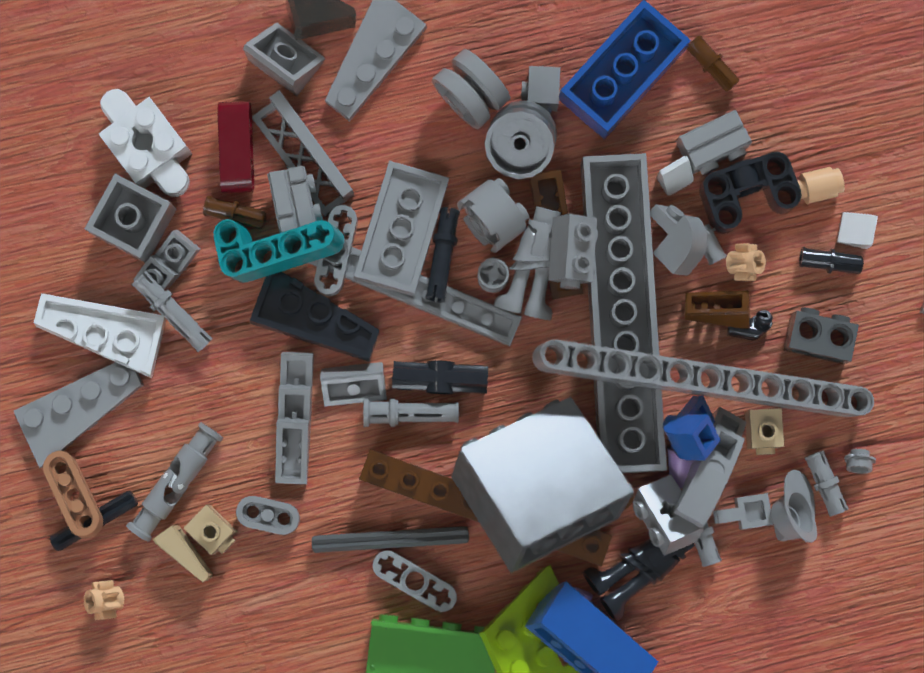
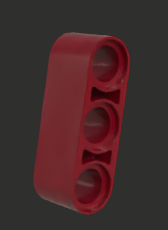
[217,101,254,193]

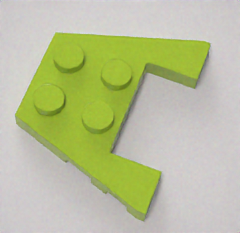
[479,565,579,673]

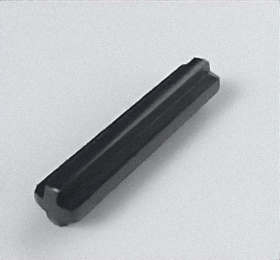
[49,491,138,551]

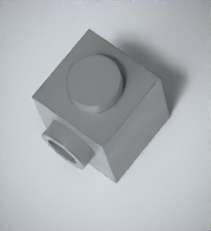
[521,66,560,114]

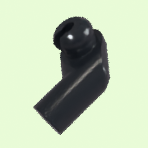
[727,310,773,340]

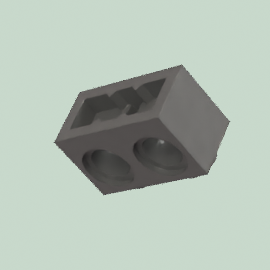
[783,307,859,364]

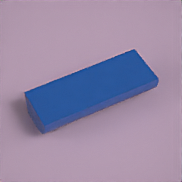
[525,581,658,673]

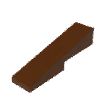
[529,169,583,299]

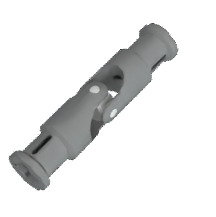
[126,422,224,542]

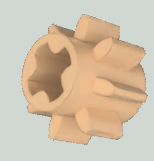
[726,243,766,281]
[84,580,124,620]

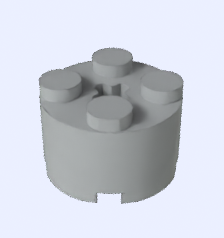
[457,178,529,253]

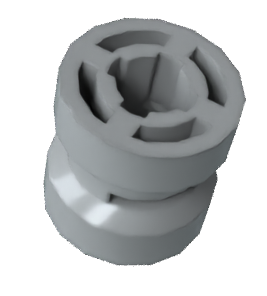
[477,258,509,293]

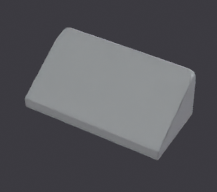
[320,362,387,407]

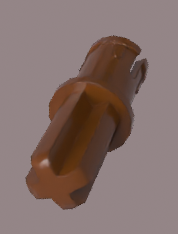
[686,35,739,91]
[203,196,267,229]

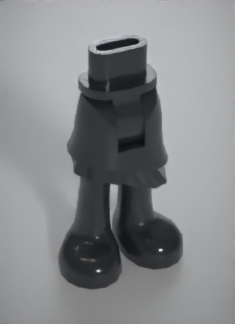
[582,539,695,622]

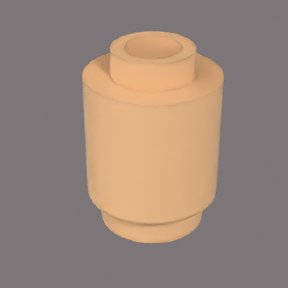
[798,167,845,204]

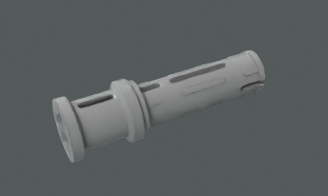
[363,398,459,427]

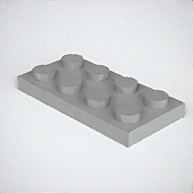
[354,161,449,296]

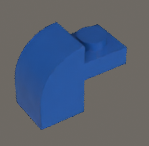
[663,395,721,460]

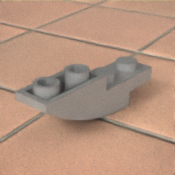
[674,407,747,529]

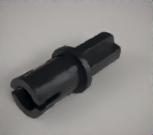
[799,247,864,274]

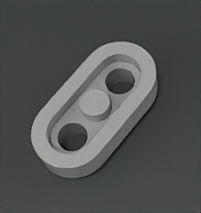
[236,496,300,535]

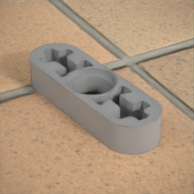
[314,205,358,296]
[373,550,457,612]

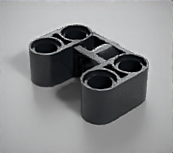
[699,152,802,234]

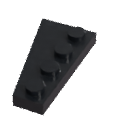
[250,272,379,362]

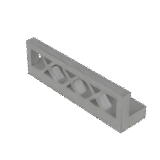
[252,90,354,217]

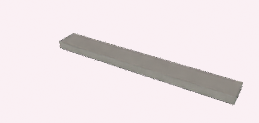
[292,238,522,347]

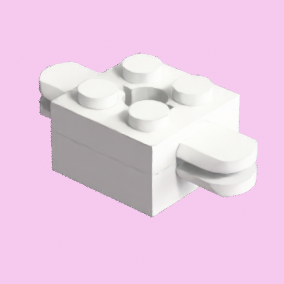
[99,89,192,197]

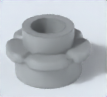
[844,449,876,474]

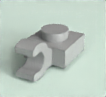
[713,493,773,530]

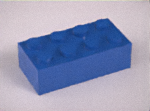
[559,0,691,140]

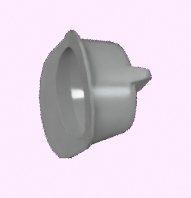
[771,470,817,543]

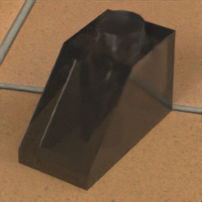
[286,0,356,40]

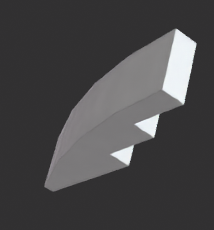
[275,352,314,485]

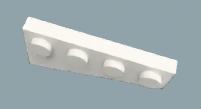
[34,293,166,378]

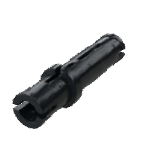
[425,207,460,303]

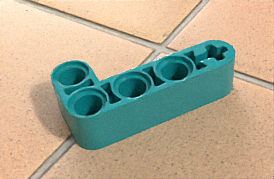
[213,219,344,283]

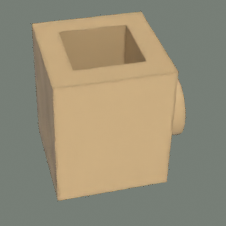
[745,408,784,455]
[184,505,237,555]

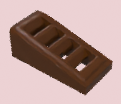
[685,291,750,328]

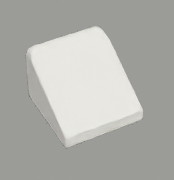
[657,156,694,196]
[836,212,878,249]

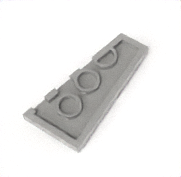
[325,0,427,122]
[14,362,143,468]

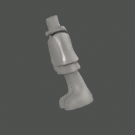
[494,206,561,320]

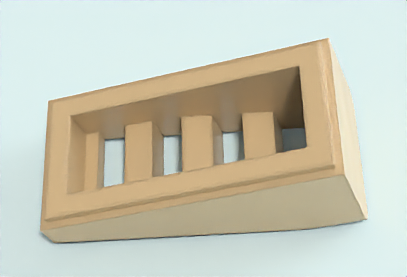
[152,525,213,582]

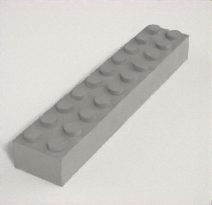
[580,153,667,473]

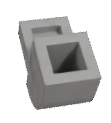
[650,204,707,276]

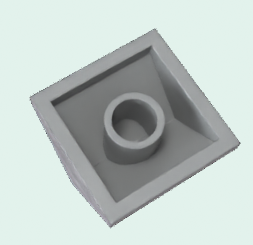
[243,22,325,96]

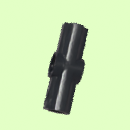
[392,360,488,395]

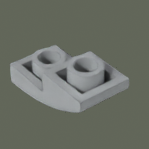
[133,229,201,291]

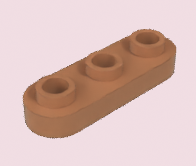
[43,451,103,539]

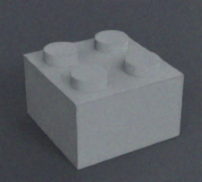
[84,174,177,263]

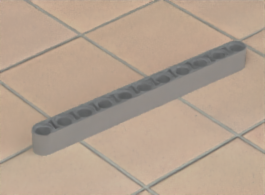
[532,340,874,417]

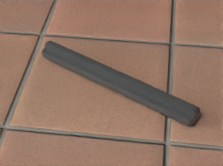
[311,526,469,553]

